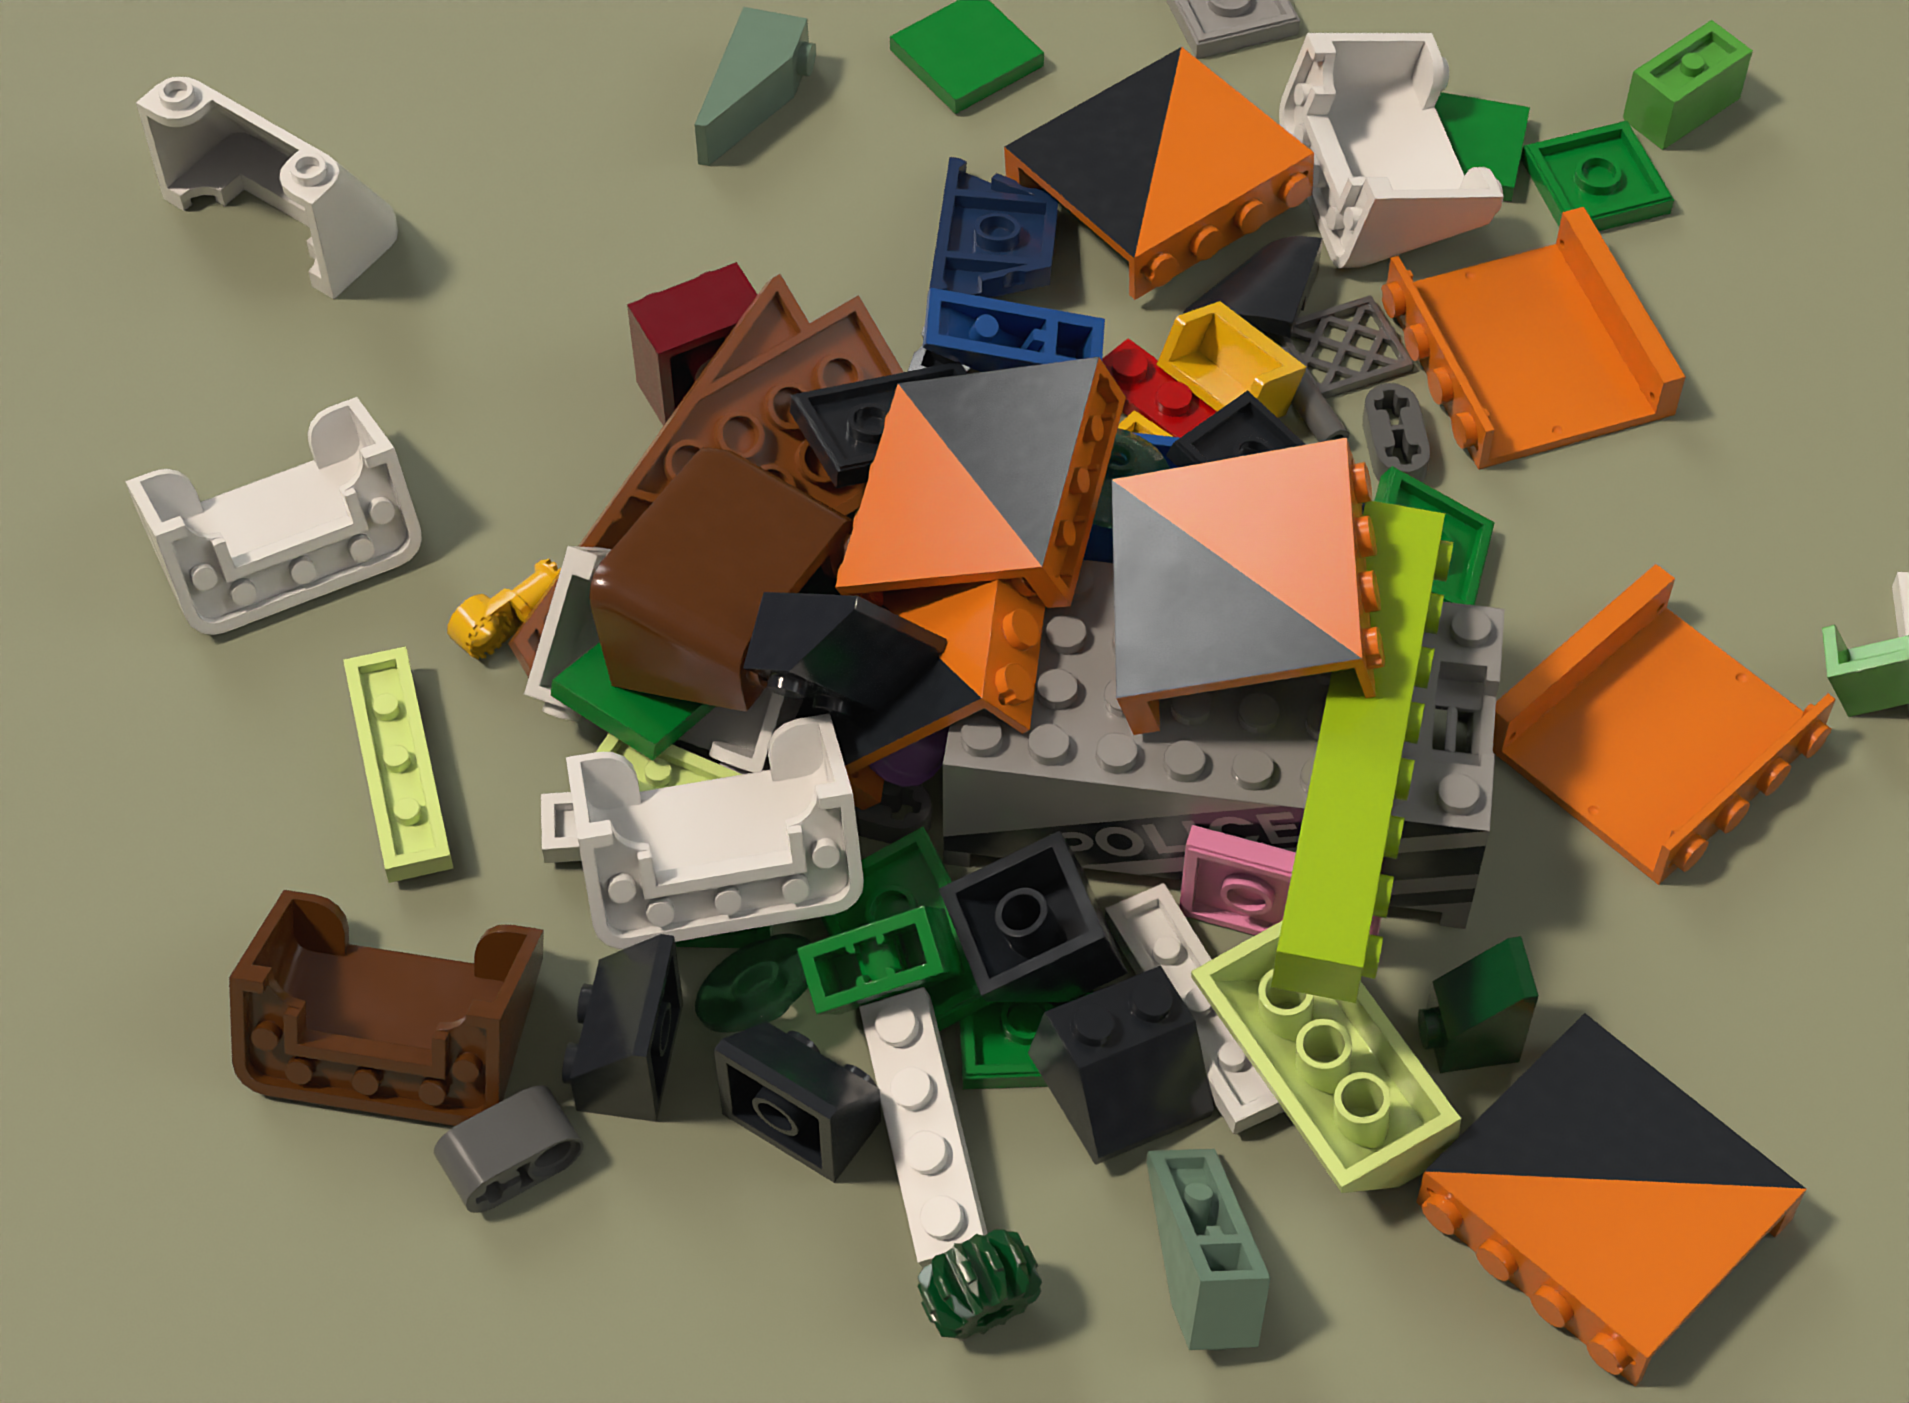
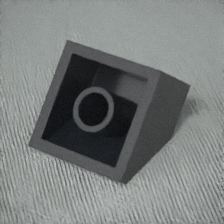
[743,592,947,719]
[939,830,1128,1002]
[562,934,684,1122]
[1028,966,1214,1165]
[714,1021,881,1183]

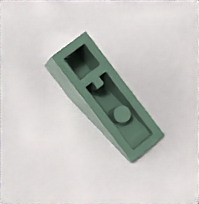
[694,7,816,166]
[1146,1149,1271,1351]

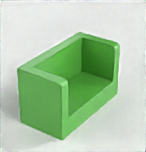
[1623,20,1753,150]
[1822,625,1909,717]

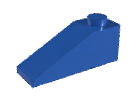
[923,288,1105,372]

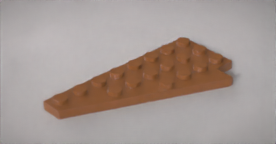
[508,274,903,678]

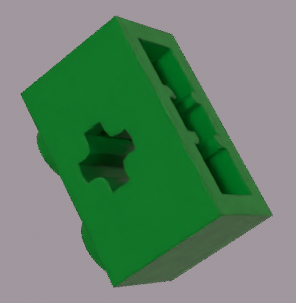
[797,906,965,1015]

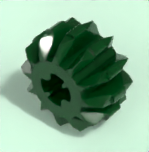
[917,1229,1043,1339]

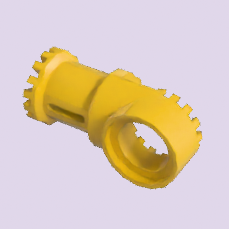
[447,559,561,660]

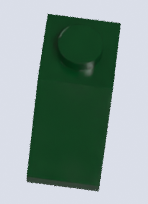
[1418,936,1539,1073]

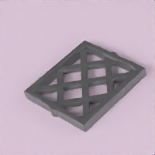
[1276,295,1413,399]

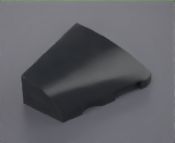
[1183,236,1323,338]

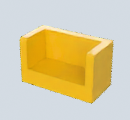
[1157,301,1307,418]

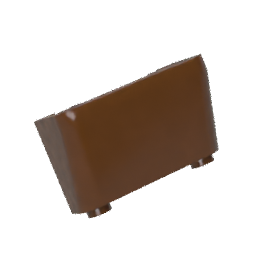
[589,447,854,712]
[229,890,544,1126]

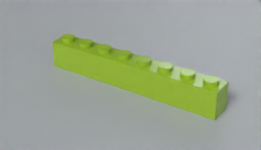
[1271,501,1454,1003]

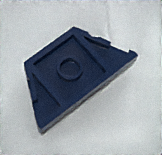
[929,157,1059,298]

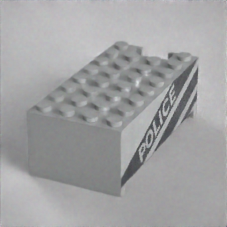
[943,560,1505,929]

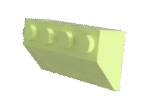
[1191,920,1461,1193]

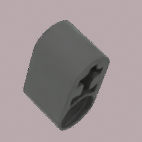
[434,1086,584,1213]

